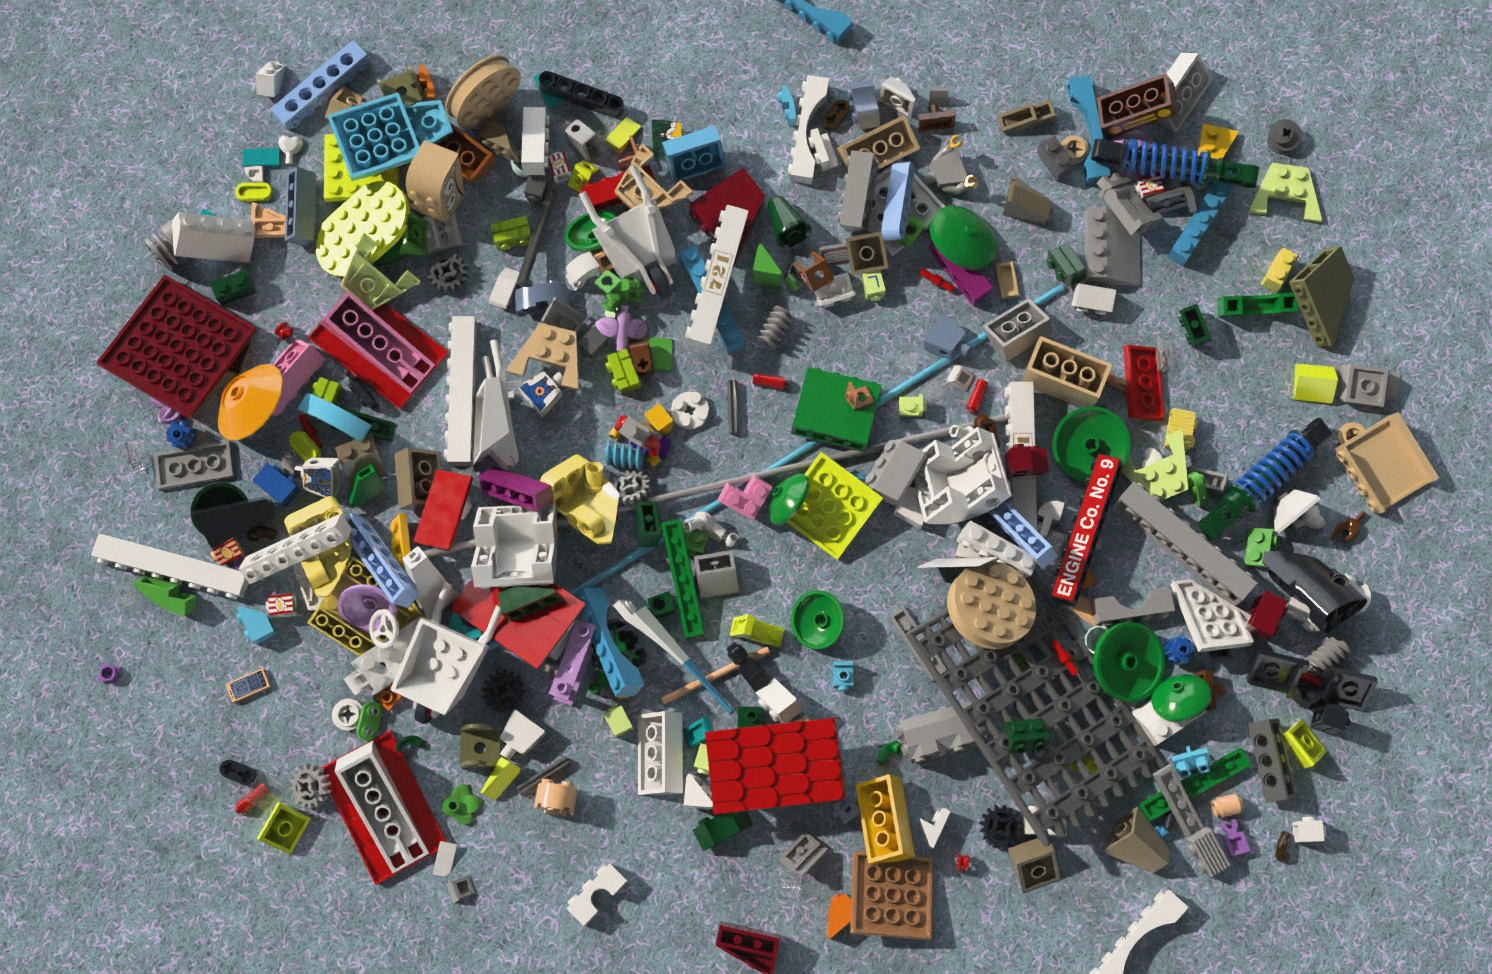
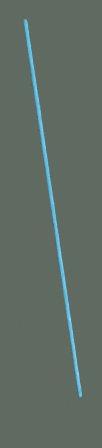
[486,284,1065,653]

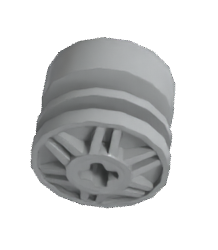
[144,221,188,271]

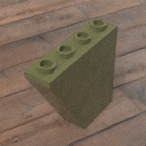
[1289,246,1355,347]

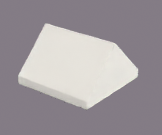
[684,774,713,810]

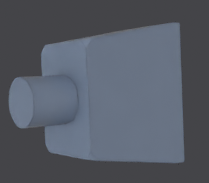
[924,314,972,360]

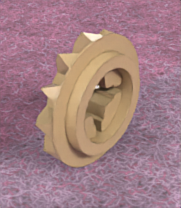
[1061,135,1089,163]
[1337,422,1366,445]

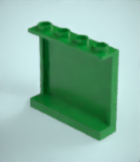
[791,367,882,452]

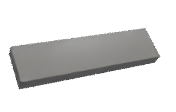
[888,606,948,681]
[1153,764,1205,839]

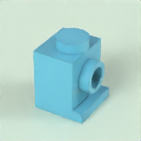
[832,661,854,691]

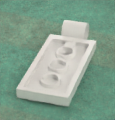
[344,616,422,695]

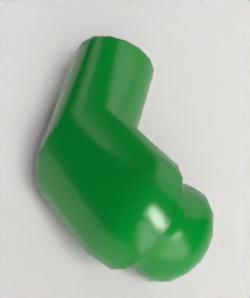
[588,671,608,695]
[876,741,902,765]

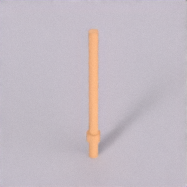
[661,647,770,704]

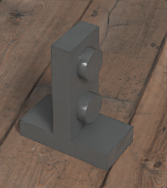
[1146,178,1197,214]

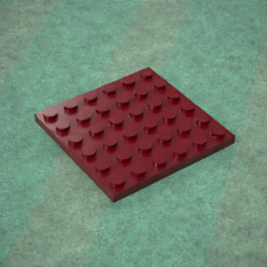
[96,274,257,420]

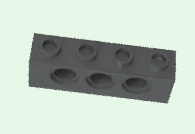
[1248,718,1298,803]

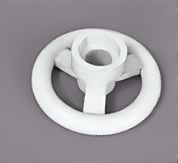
[369,609,399,649]

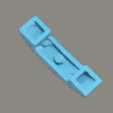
[298,393,371,442]

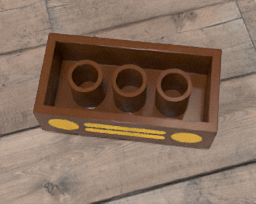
[1097,73,1179,139]

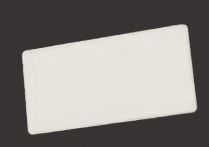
[433,841,457,877]

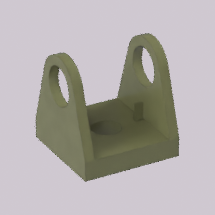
[376,64,426,106]
[459,724,502,769]

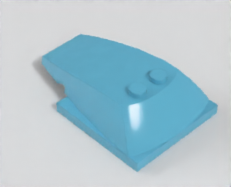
[327,93,453,181]

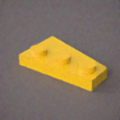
[1197,123,1239,159]
[390,513,411,573]

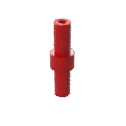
[919,268,955,292]
[298,414,322,448]
[1050,639,1079,676]
[1299,671,1323,688]

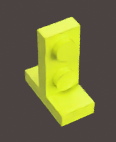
[730,614,785,648]

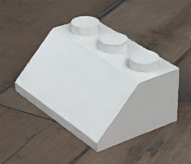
[1132,700,1207,746]

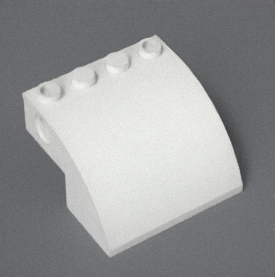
[914,427,1012,524]
[471,504,557,589]

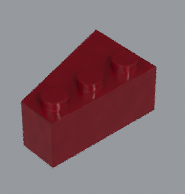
[715,921,780,974]

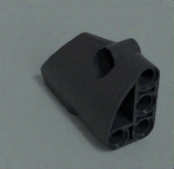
[1262,551,1368,634]

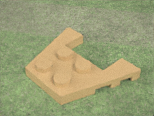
[615,143,693,210]
[506,323,579,391]

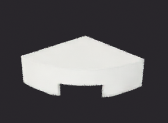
[244,165,265,183]

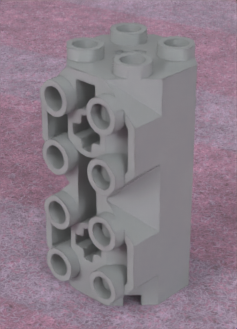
[895,702,987,764]

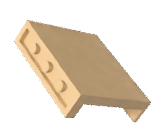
[1335,412,1439,514]

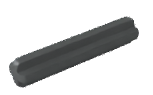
[727,380,739,435]
[517,757,571,796]

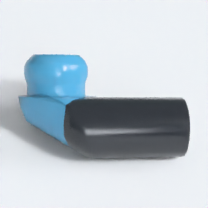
[1154,812,1175,839]

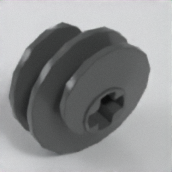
[1267,119,1302,155]

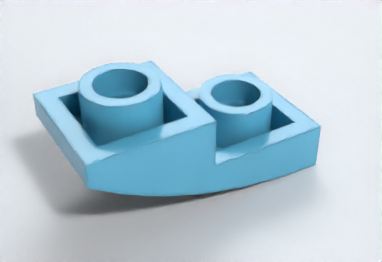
[778,85,796,126]

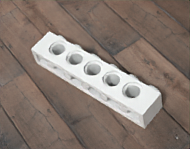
[238,514,352,584]

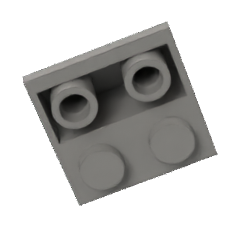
[694,550,739,599]

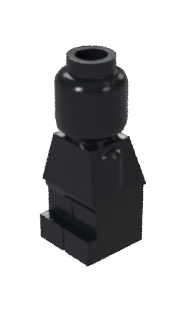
[726,642,770,692]

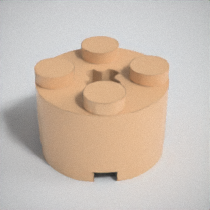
[534,779,578,816]

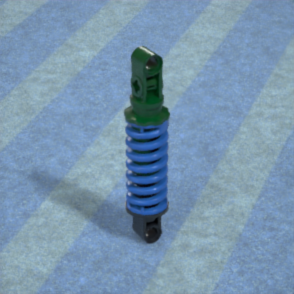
[1091,137,1260,188]
[1197,417,1332,540]

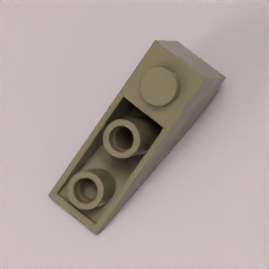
[478,119,520,163]

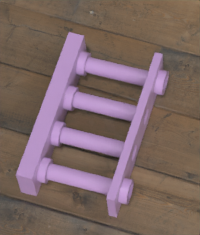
[549,619,596,706]

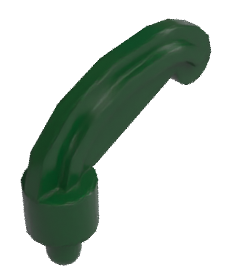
[395,735,426,752]

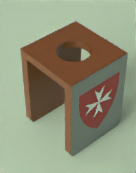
[792,251,835,292]

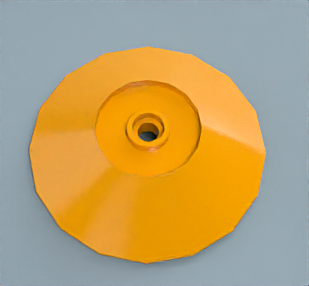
[217,364,284,440]

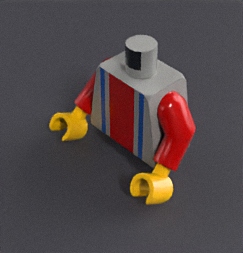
[608,415,663,468]

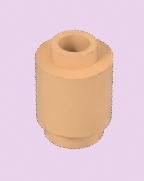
[1211,794,1244,818]

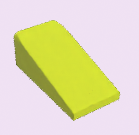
[605,117,641,154]
[480,757,521,801]

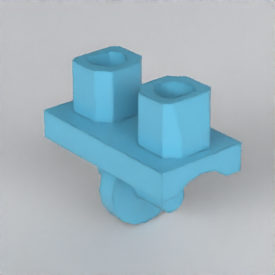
[1171,745,1212,778]

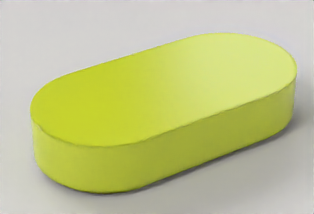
[235,183,273,202]
[289,431,321,463]

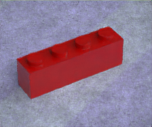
[580,165,656,211]

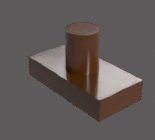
[917,104,956,132]
[1195,670,1226,711]

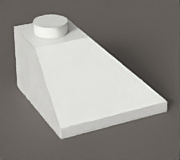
[879,77,915,118]
[1273,489,1320,534]

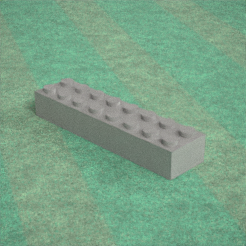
[1112,481,1257,606]

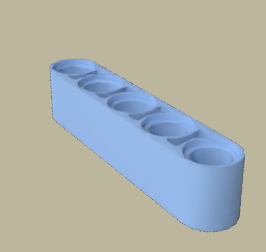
[882,162,915,241]

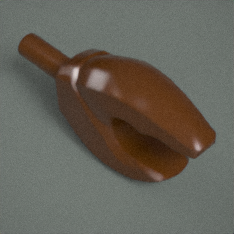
[1331,511,1366,542]

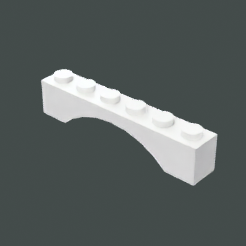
[787,75,829,185]
[1089,890,1188,974]

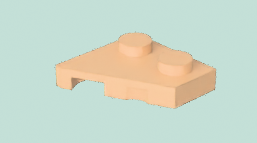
[251,202,286,238]

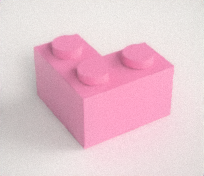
[718,475,772,521]

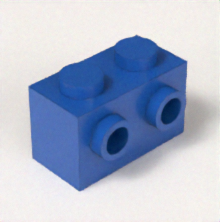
[252,463,301,508]

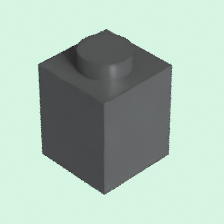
[524,175,549,204]
[578,327,608,359]

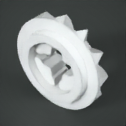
[332,699,362,731]

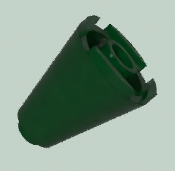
[768,196,811,248]

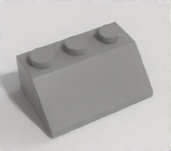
[982,298,1053,362]
[864,440,928,503]

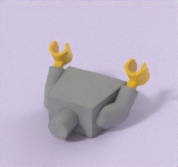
[922,135,978,195]

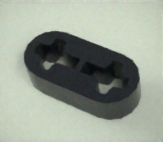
[219,760,257,786]

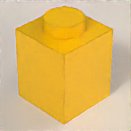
[644,403,674,435]

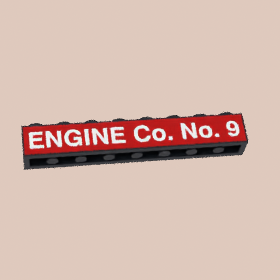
[1049,453,1123,608]

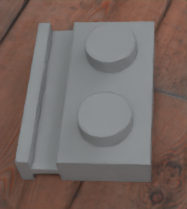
[541,297,587,333]
[779,832,828,879]

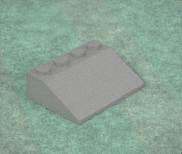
[1084,207,1140,286]

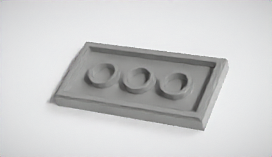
[154,441,235,491]

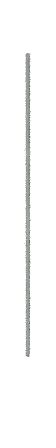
[422,405,1044,558]

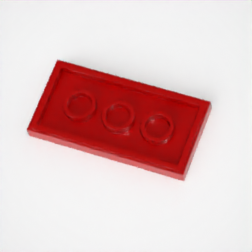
[1123,345,1165,421]
[413,469,474,551]

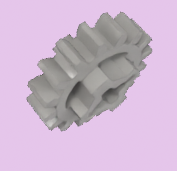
[611,470,651,507]
[289,764,331,809]

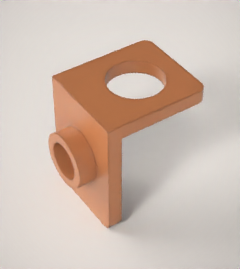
[619,135,639,169]
[845,382,873,410]

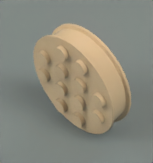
[445,55,521,129]
[947,561,1036,650]

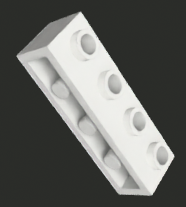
[521,107,550,175]
[956,521,1037,578]

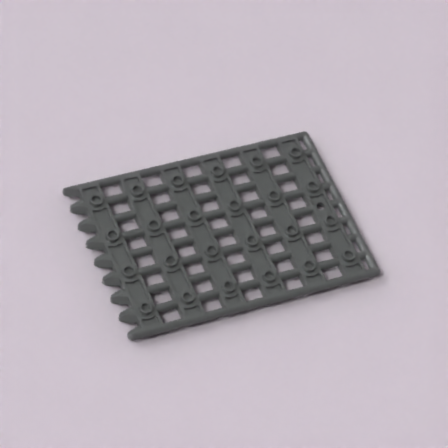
[906,570,1166,847]

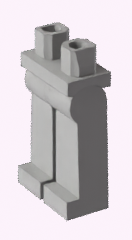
[1097,172,1163,236]

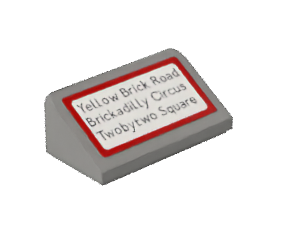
[819,243,849,265]

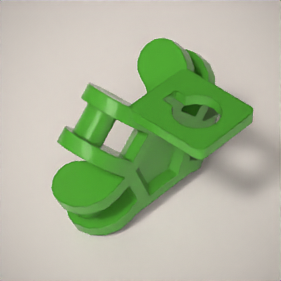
[595,270,645,320]

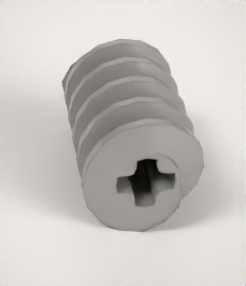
[756,306,793,348]
[1305,637,1352,678]

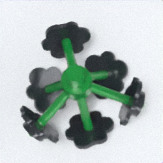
[591,618,647,674]

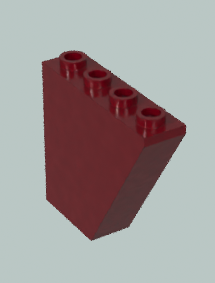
[689,168,765,266]

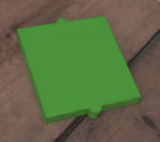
[641,336,672,372]

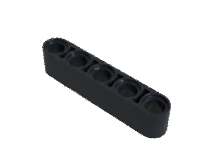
[539,71,624,118]

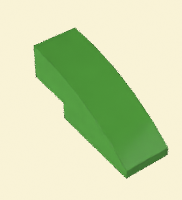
[134,576,197,616]

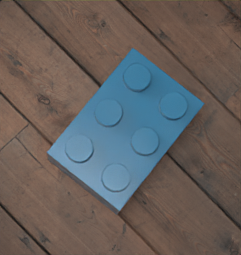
[662,126,726,183]

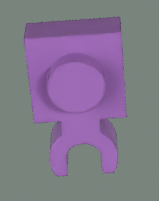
[1220,819,1250,857]

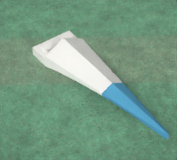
[613,600,734,715]

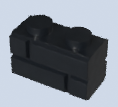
[1310,705,1350,735]

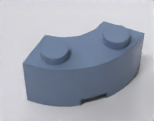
[847,80,880,130]
[515,280,569,314]

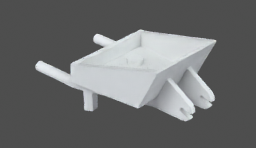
[472,340,522,471]

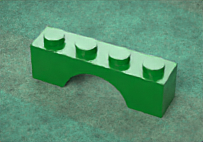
[1217,293,1299,317]

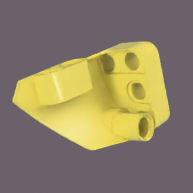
[540,454,619,545]
[284,497,352,598]

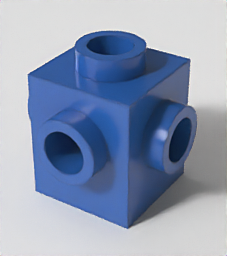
[166,420,198,449]
[1164,636,1196,666]

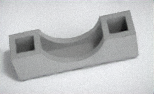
[1090,588,1175,627]

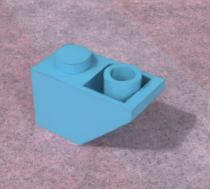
[236,606,278,645]

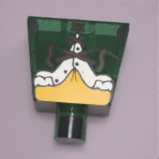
[651,119,692,158]

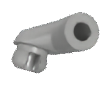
[281,450,296,478]

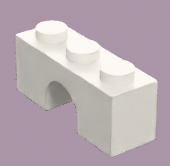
[566,864,628,926]

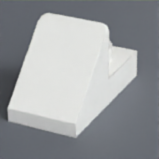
[918,808,950,849]

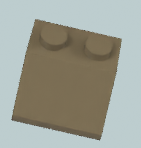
[845,230,889,275]
[335,434,387,487]
[1008,838,1060,893]

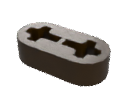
[823,99,850,131]

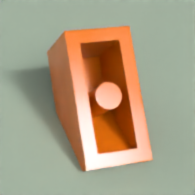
[827,893,851,939]

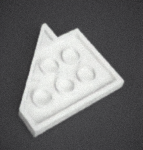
[1171,579,1254,652]

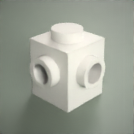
[1292,817,1326,843]

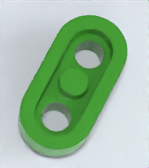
[1187,472,1208,507]
[356,702,383,741]

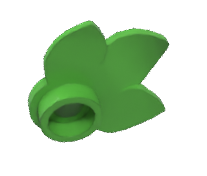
[442,784,483,825]

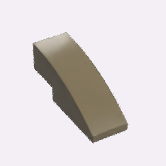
[997,99,1058,133]

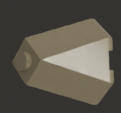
[1002,175,1053,225]
[1104,807,1170,873]

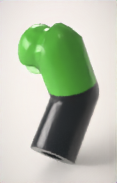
[784,263,801,291]

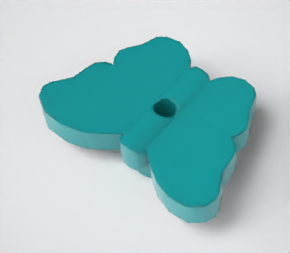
[449,614,482,640]

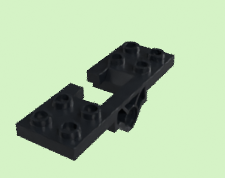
[1246,649,1378,711]

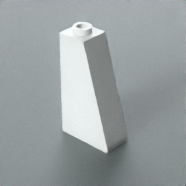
[403,547,459,620]

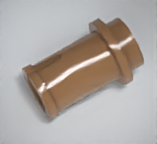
[1105,373,1126,394]

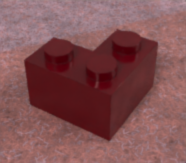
[1004,444,1049,478]
[1245,591,1288,639]

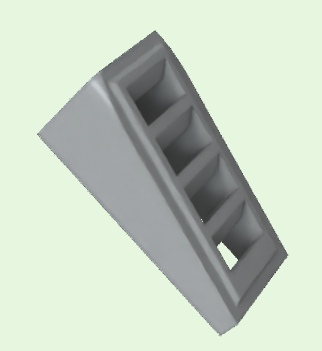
[1188,466,1229,497]

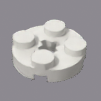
[671,392,709,430]

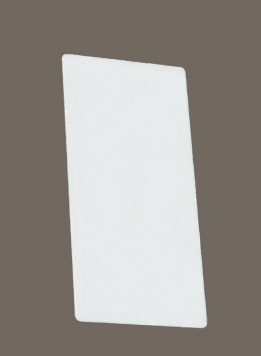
[917,557,997,568]

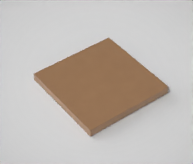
[850,851,933,941]

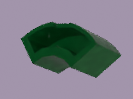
[692,811,753,852]

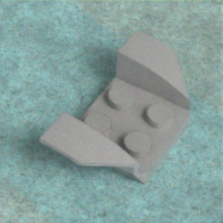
[1325,364,1401,407]

